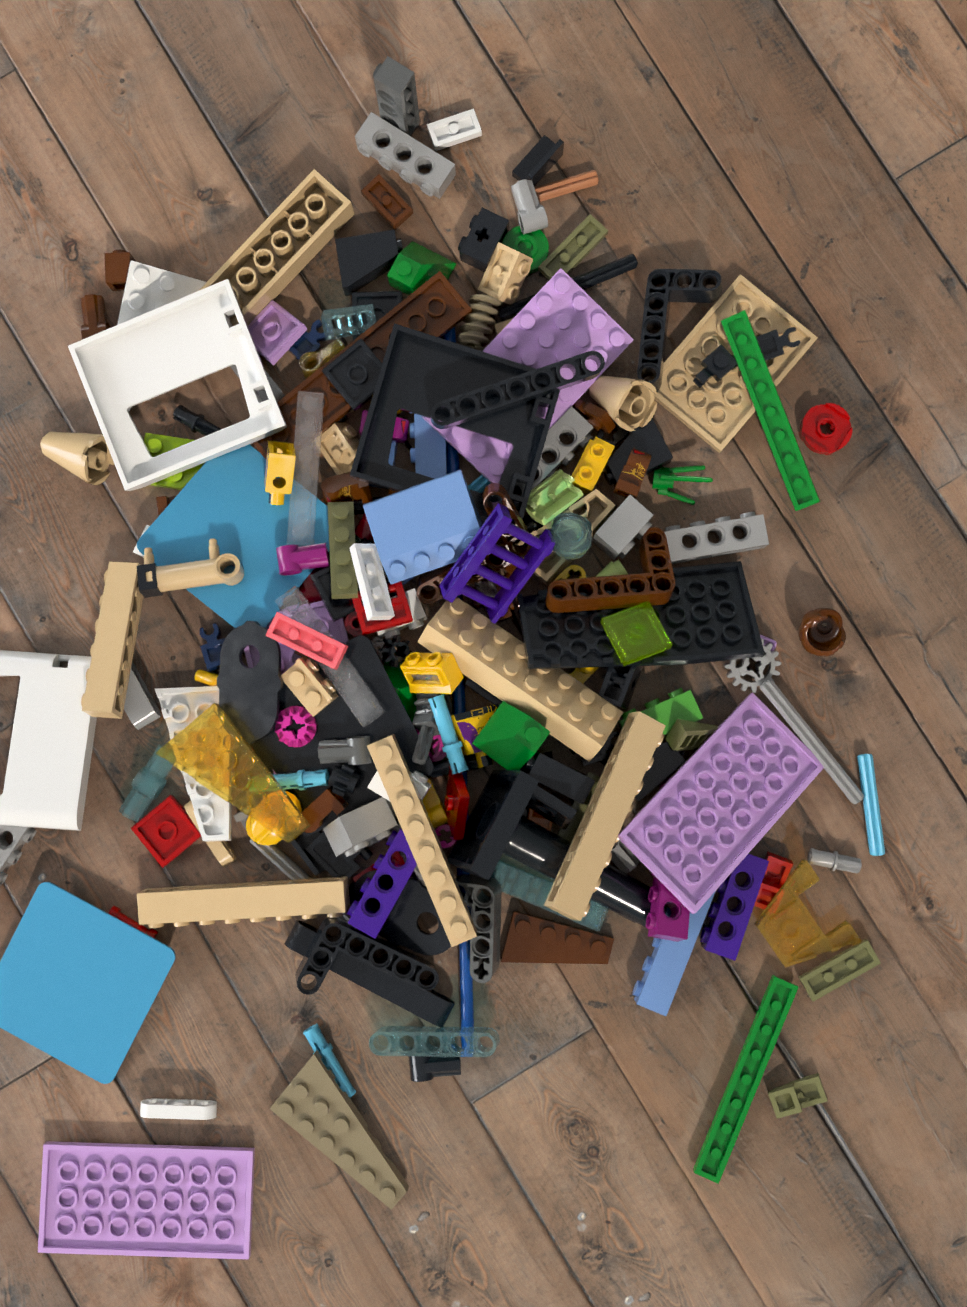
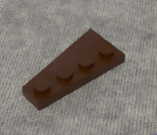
[501,911,614,964]

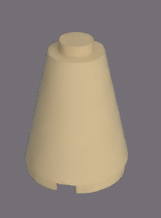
[589,376,657,431]
[40,432,114,485]

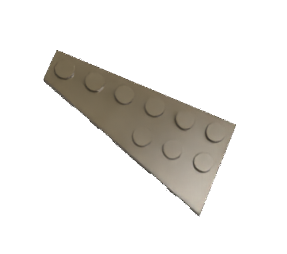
[270,1050,409,1210]

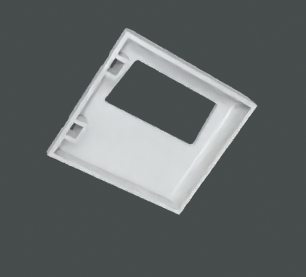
[68,279,287,491]
[0,650,97,831]

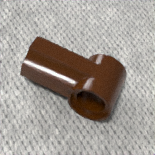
[80,294,111,340]

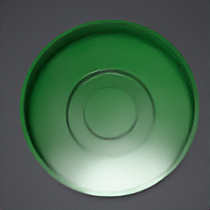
[502,226,549,274]

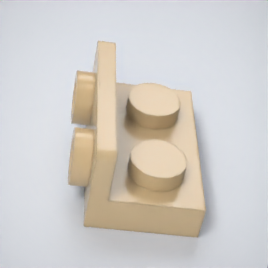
[477,242,533,305]
[314,422,359,475]
[281,656,338,717]

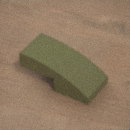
[768,1073,828,1119]

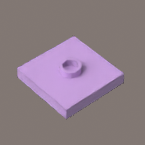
[248,299,307,366]

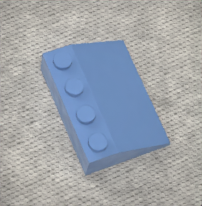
[363,469,483,584]

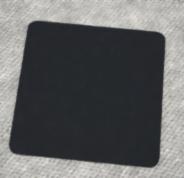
[251,636,434,837]

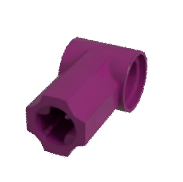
[276,543,330,576]

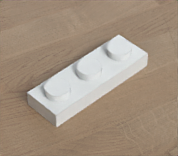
[349,543,395,621]

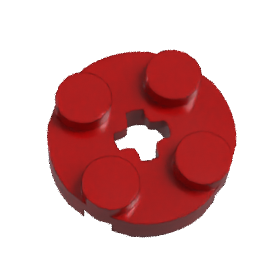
[799,403,852,455]

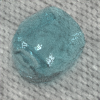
[550,512,592,560]

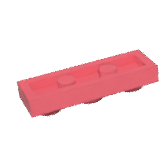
[265,612,348,670]

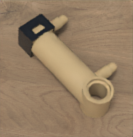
[137,538,244,598]

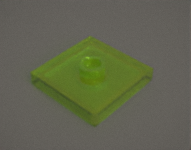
[601,601,672,666]

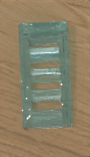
[321,304,377,340]

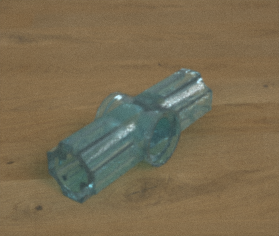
[119,744,177,822]

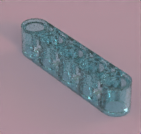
[491,860,609,931]
[369,1026,500,1057]

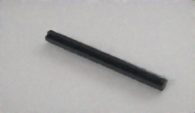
[498,254,638,322]

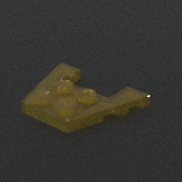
[754,859,862,968]

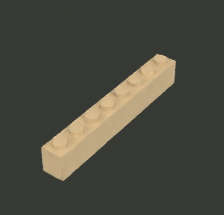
[544,711,666,921]
[367,734,477,947]
[137,876,350,928]

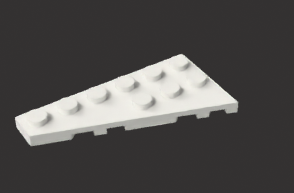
[117,260,206,411]
[155,686,232,842]

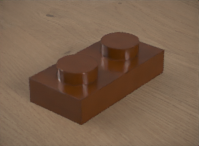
[361,174,413,230]

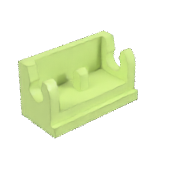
[526,469,584,525]

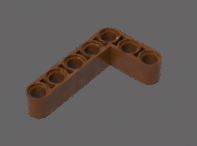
[416,483,532,604]
[546,527,675,613]

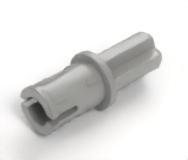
[808,848,862,874]

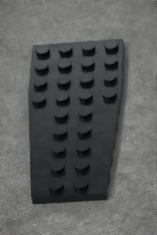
[517,561,764,669]

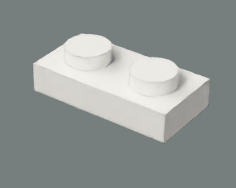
[427,109,482,151]

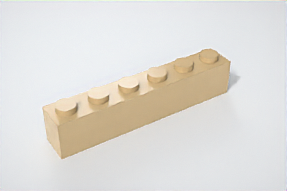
[81,562,144,719]

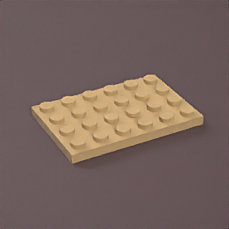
[649,274,818,453]

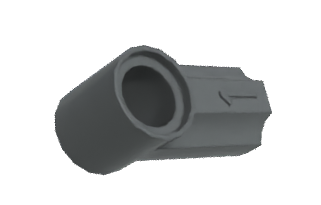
[318,736,372,765]

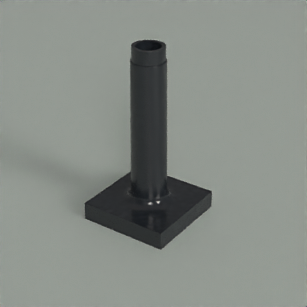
[447,770,666,927]

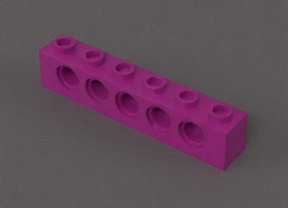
[646,777,690,942]

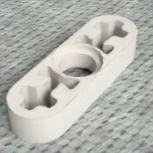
[140,1098,217,1120]

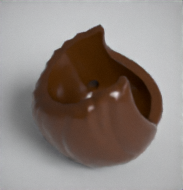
[798,608,846,657]

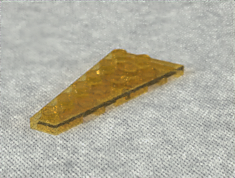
[155,703,311,842]

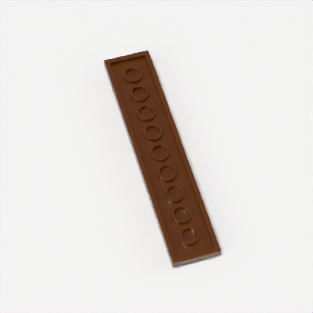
[253,271,472,459]

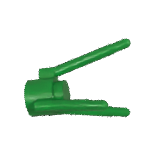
[652,465,713,505]

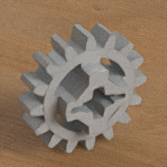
[724,638,781,693]

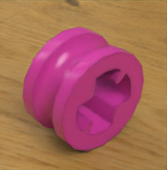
[435,824,456,848]

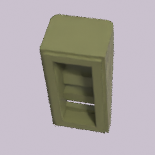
[665,719,719,751]

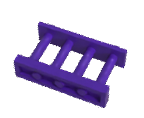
[440,503,556,624]

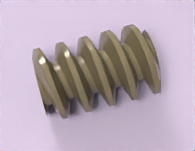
[457,294,502,350]

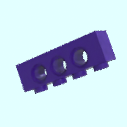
[347,828,417,939]
[700,853,769,961]

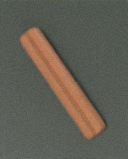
[535,170,599,202]

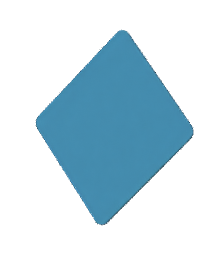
[137,444,330,628]
[0,882,176,1084]

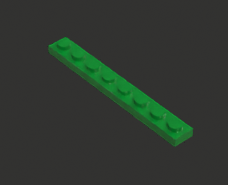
[721,310,820,511]
[693,975,799,1184]

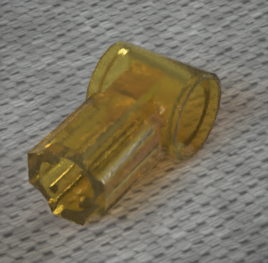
[299,339,345,379]

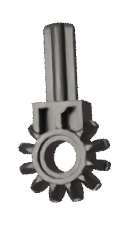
[412,693,454,765]

